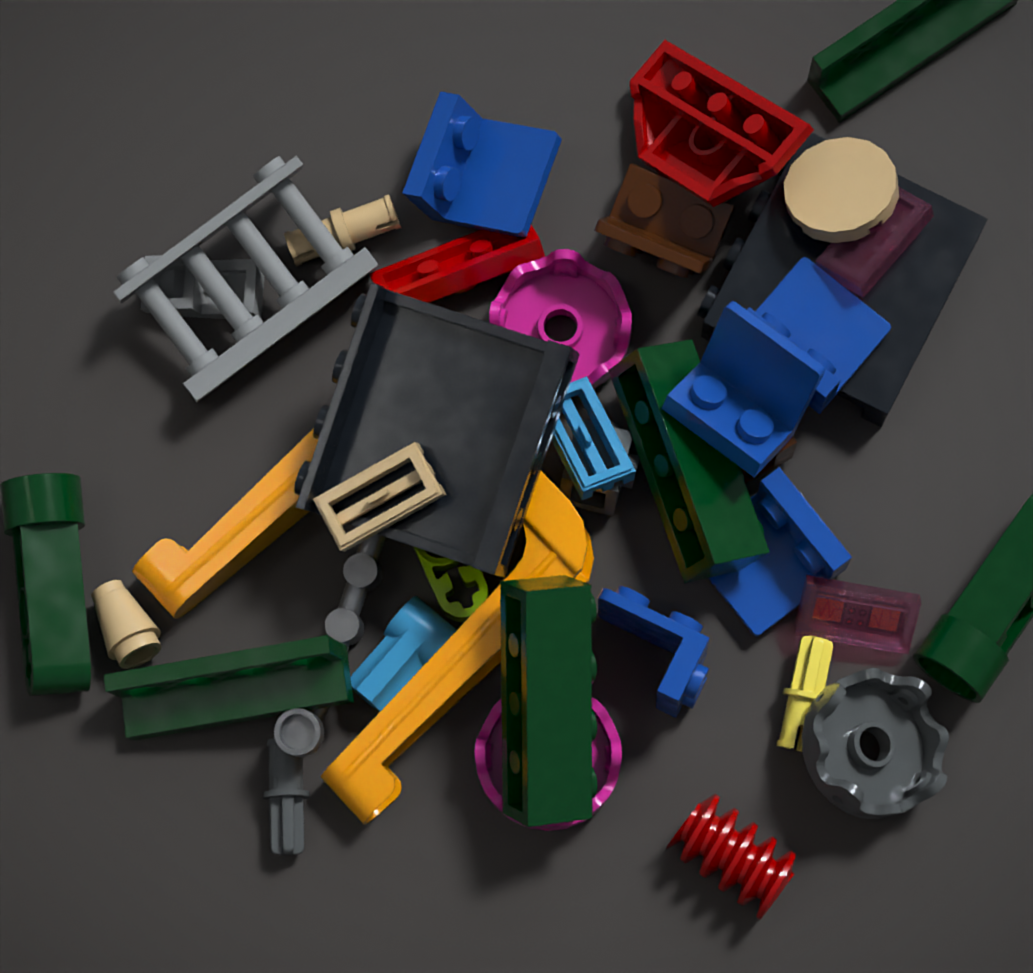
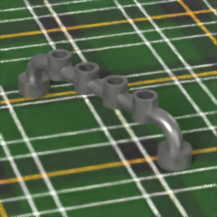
[274,534,386,757]

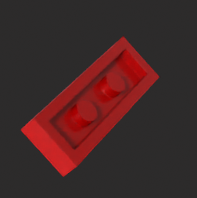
[369,224,545,303]

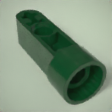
[0,473,91,696]
[913,494,1033,703]

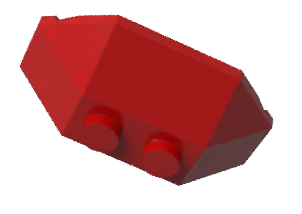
[629,40,814,207]

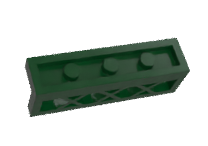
[807,0,1018,123]
[104,635,354,741]

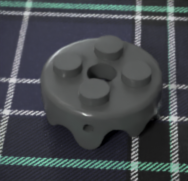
[801,668,949,819]

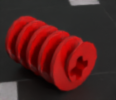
[666,794,796,920]

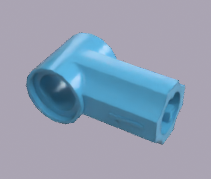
[351,596,457,712]

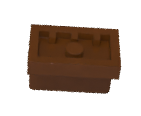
[594,163,736,278]

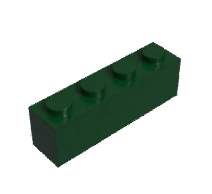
[608,339,770,583]
[500,575,597,827]

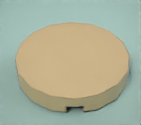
[784,137,899,243]

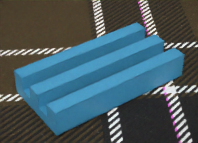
[551,376,636,500]

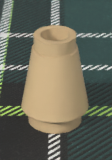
[91,580,162,669]

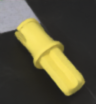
[776,636,834,752]

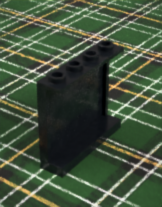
[697,133,988,427]
[294,282,580,577]

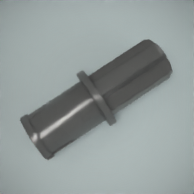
[263,738,309,856]

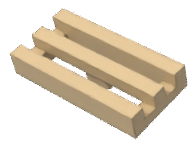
[313,442,446,552]

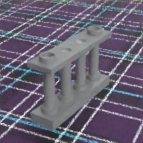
[113,155,379,403]

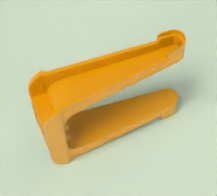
[132,428,594,825]

